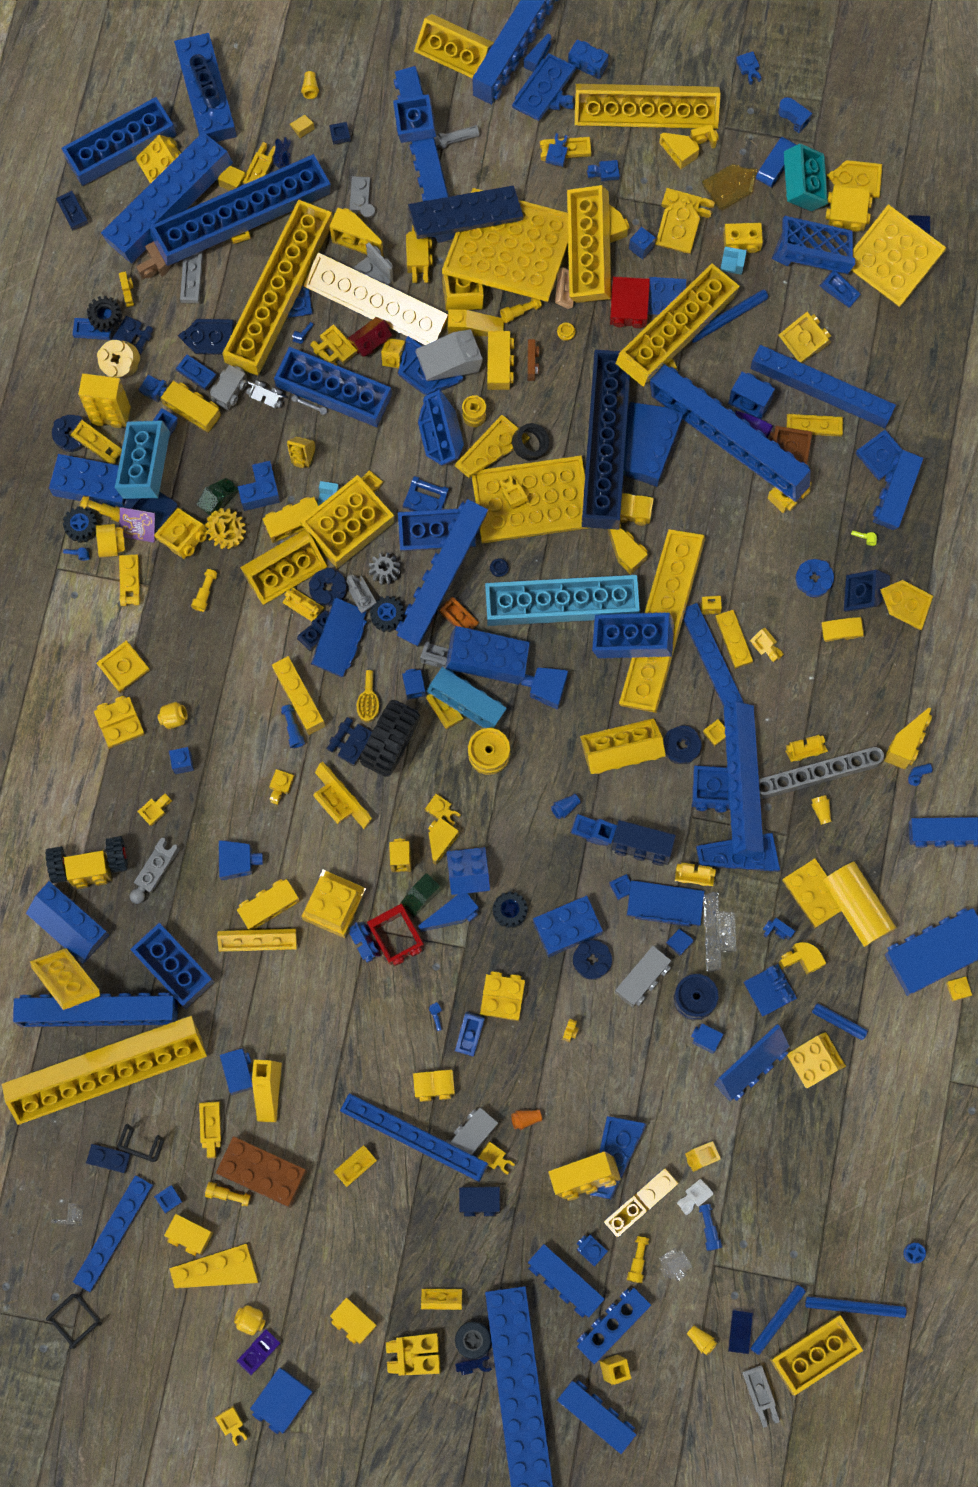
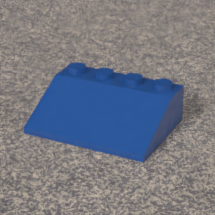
[623,402,684,487]
[714,1024,790,1101]

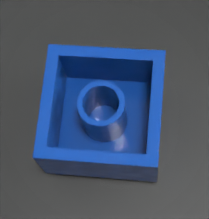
[393,94,436,143]
[728,372,775,419]
[446,847,490,895]

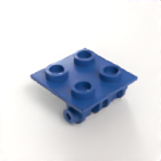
[648,277,686,315]
[743,964,797,1017]

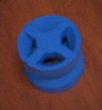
[903,1243,926,1264]

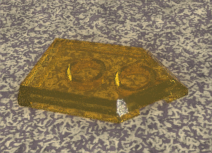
[702,164,757,211]

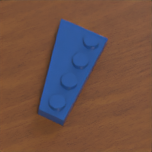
[696,833,780,872]
[590,1116,647,1200]

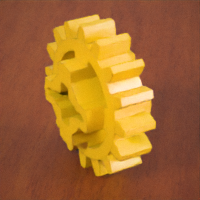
[205,508,246,549]

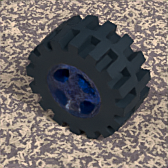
[493,891,528,928]

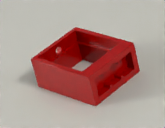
[367,904,424,966]

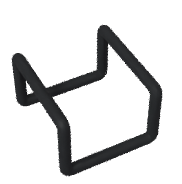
[117,1124,164,1162]
[46,1294,102,1349]

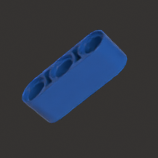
[756,137,797,188]

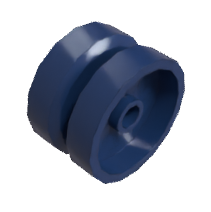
[673,974,719,1021]

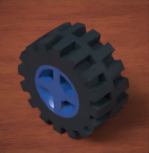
[63,506,98,543]
[370,596,404,632]

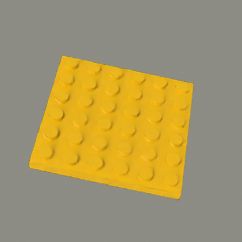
[442,188,568,302]

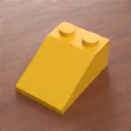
[329,208,384,258]

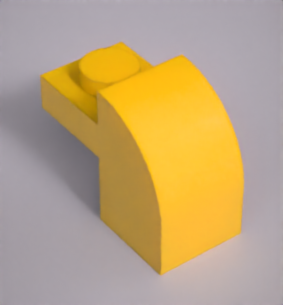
[779,942,826,975]

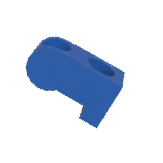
[778,97,812,133]

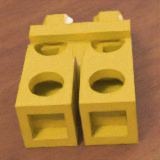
[386,1333,441,1376]

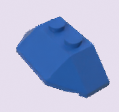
[418,390,464,465]

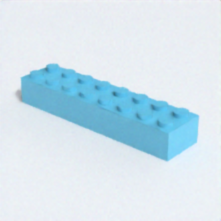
[485,575,640,626]

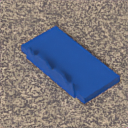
[512,53,576,121]
[311,598,367,677]
[626,880,704,927]

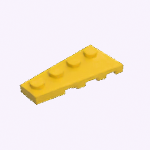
[169,1244,258,1288]

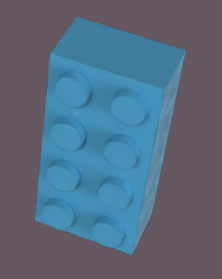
[115,421,170,499]

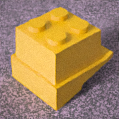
[301,870,366,938]

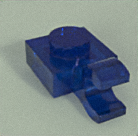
[273,137,291,169]
[455,1356,492,1375]

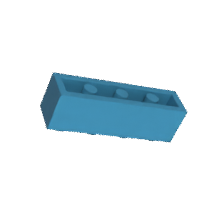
[427,667,506,728]

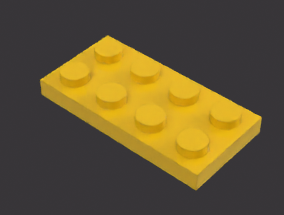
[30,948,100,1010]

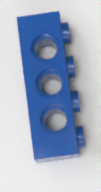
[576,1288,651,1364]

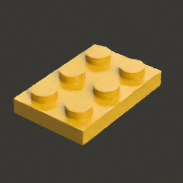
[782,859,842,928]

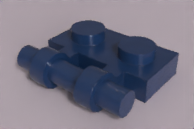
[112,316,154,355]
[326,717,372,766]

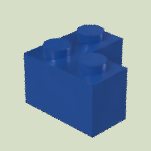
[238,461,280,511]

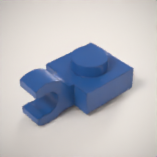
[548,91,575,110]
[587,160,620,181]

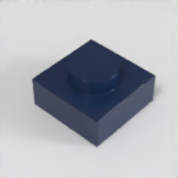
[329,122,351,145]

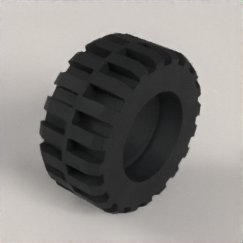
[360,700,421,777]

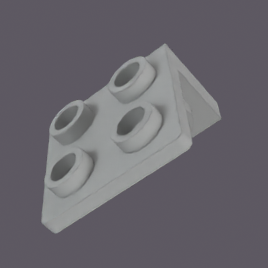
[353,242,394,286]

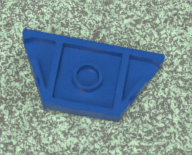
[398,336,463,396]

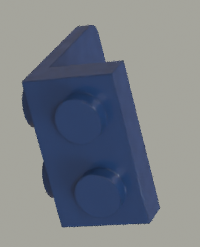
[124,491,178,533]

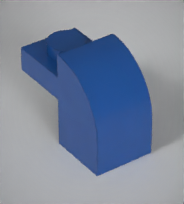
[570,814,617,846]

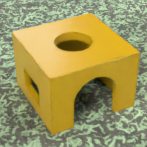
[700,596,722,615]

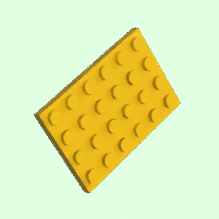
[471,455,588,544]

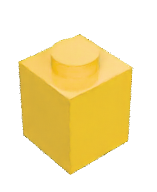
[218,166,246,191]
[599,1354,631,1385]

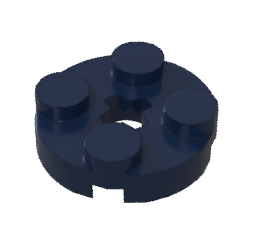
[52,415,84,452]
[309,568,347,607]
[663,725,701,764]
[573,940,612,980]

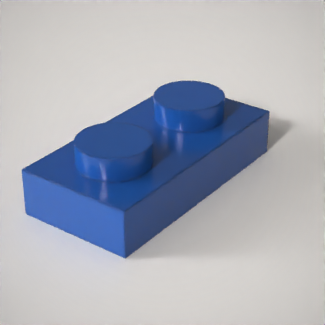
[176,355,217,391]

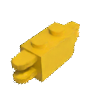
[406,224,433,283]

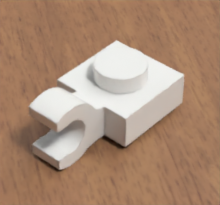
[677,1179,713,1215]

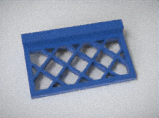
[780,216,855,274]

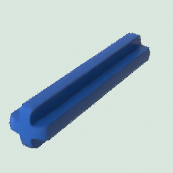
[812,1004,868,1040]

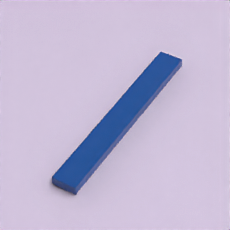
[340,1093,489,1182]

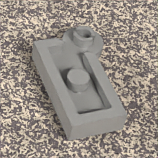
[350,176,375,219]

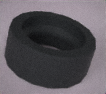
[512,423,549,461]

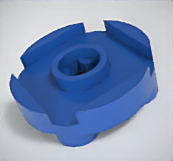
[795,559,834,597]

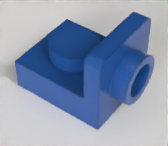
[138,375,168,402]
[763,918,795,940]
[577,1234,608,1267]

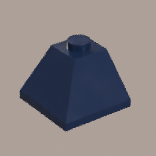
[844,569,890,612]

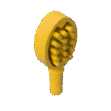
[356,670,379,723]

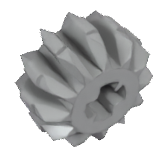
[369,553,400,585]

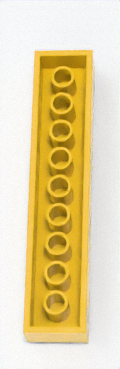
[222,199,333,376]
[2,1016,207,1125]

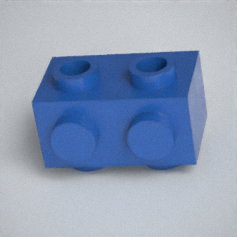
[568,39,609,80]

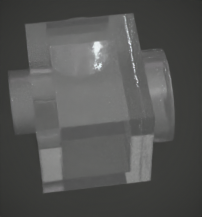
[659,1248,692,1281]

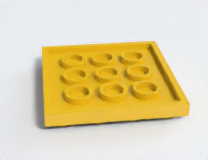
[851,204,946,308]

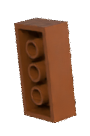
[216,1136,307,1208]

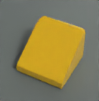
[290,115,315,138]

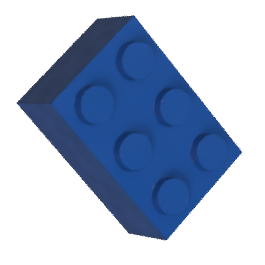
[533,896,603,958]

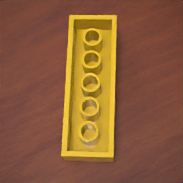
[567,185,611,303]

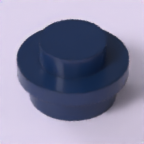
[490,558,509,577]

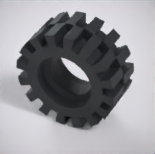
[87,296,122,332]

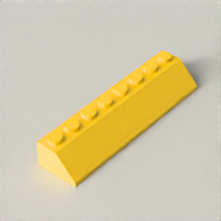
[575,84,720,129]

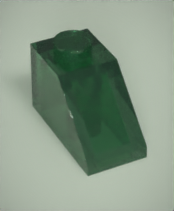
[400,873,441,918]

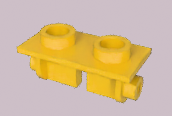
[282,588,324,622]
[785,735,828,762]
[675,862,716,886]

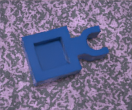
[736,51,761,85]
[545,133,567,167]

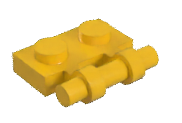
[310,324,357,366]

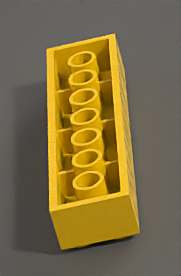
[615,264,740,387]

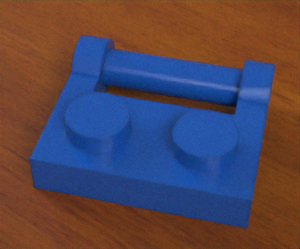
[403,476,449,511]

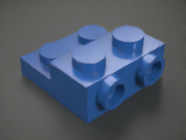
[692,766,730,813]

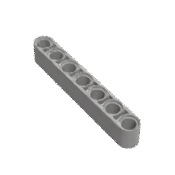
[759,747,884,799]

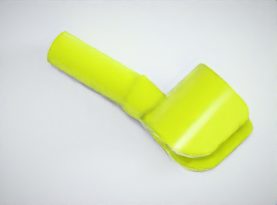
[851,530,877,546]

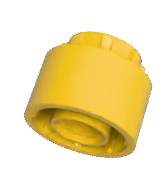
[96,524,125,558]

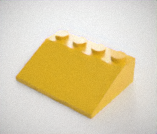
[300,475,395,569]

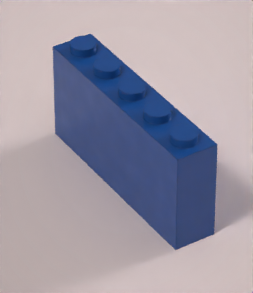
[885,908,978,996]

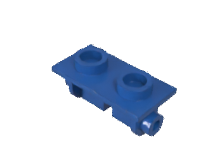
[349,922,382,963]

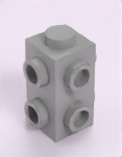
[210,365,247,410]

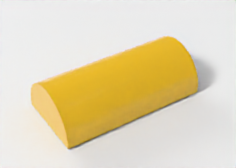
[822,861,896,947]

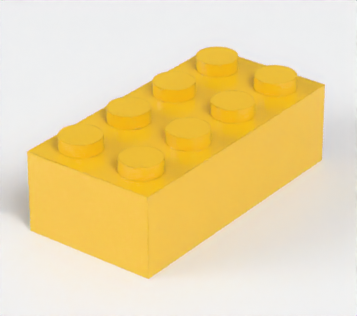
[78,373,131,428]
[770,1315,863,1396]

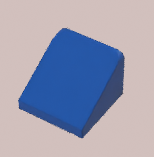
[666,929,694,956]

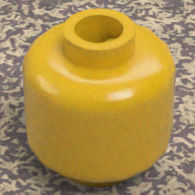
[158,702,188,729]
[234,1305,266,1336]

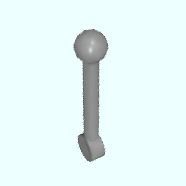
[291,395,327,415]

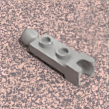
[130,837,179,904]

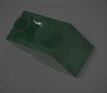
[196,478,239,515]

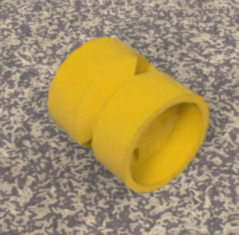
[462,395,486,427]

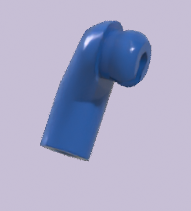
[908,763,932,786]

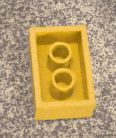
[548,1151,621,1201]

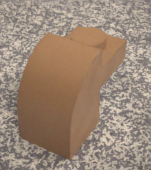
[136,241,171,280]

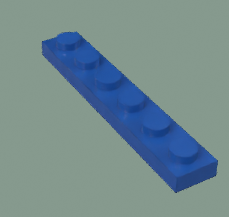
[683,603,744,707]
[73,1175,154,1292]

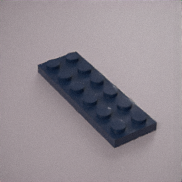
[408,185,523,239]

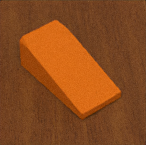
[438,596,479,630]

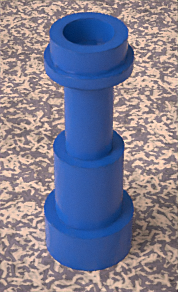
[281,705,305,748]
[699,1204,723,1251]

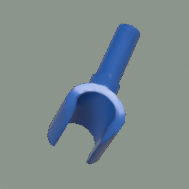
[293,322,314,344]
[63,548,89,561]
[429,1002,442,1031]

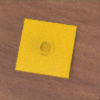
[96,640,150,693]

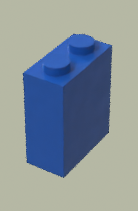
[250,1367,314,1434]

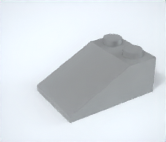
[415,329,483,381]

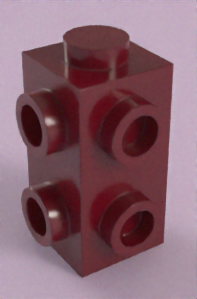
[347,317,392,357]

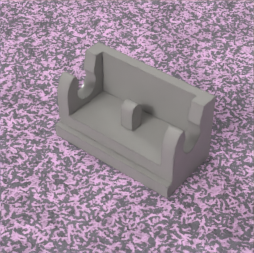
[420,642,458,673]

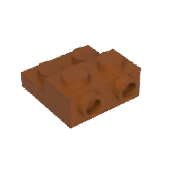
[769,426,812,464]

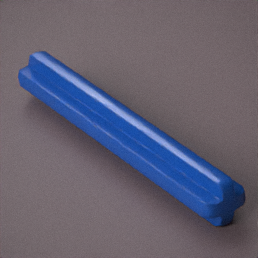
[751,1285,806,1355]

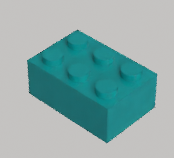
[784,143,828,211]

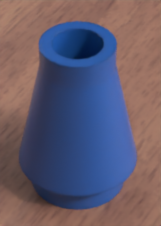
[551,794,581,819]

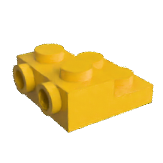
[778,312,831,363]
[153,508,207,559]
[94,696,145,749]
[480,972,525,1021]

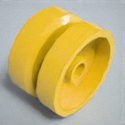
[468,728,510,775]

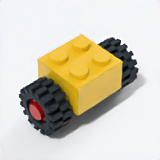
[45,836,128,889]

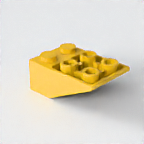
[884,708,932,769]

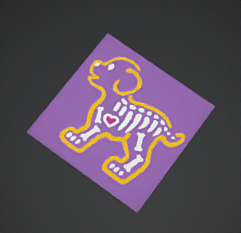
[120,507,155,542]

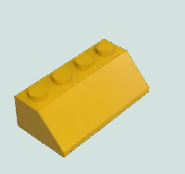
[414,14,494,78]
[240,529,327,605]
[580,718,665,774]

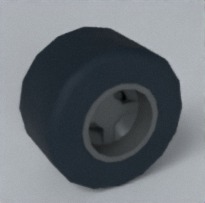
[455,1322,491,1359]

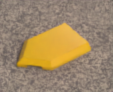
[827,160,882,198]
[655,196,700,254]
[880,580,933,630]

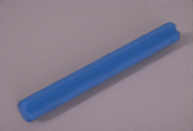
[691,290,768,343]
[805,1297,906,1318]

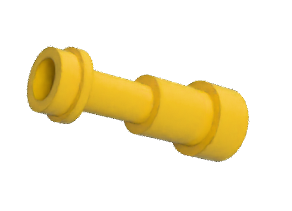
[500,298,542,323]
[80,495,120,522]
[191,569,217,612]
[205,1181,251,1207]
[627,1236,649,1284]

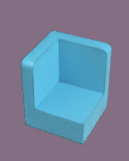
[720,247,747,275]
[318,481,339,506]

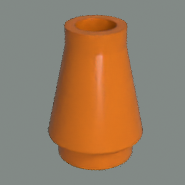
[511,1110,542,1130]

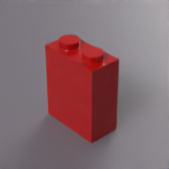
[610,277,650,328]

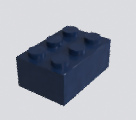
[611,820,676,866]

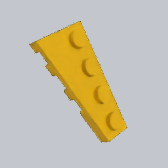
[455,415,530,478]

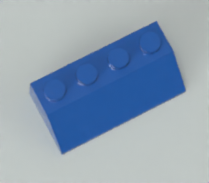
[26,881,110,964]

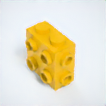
[825,185,872,232]

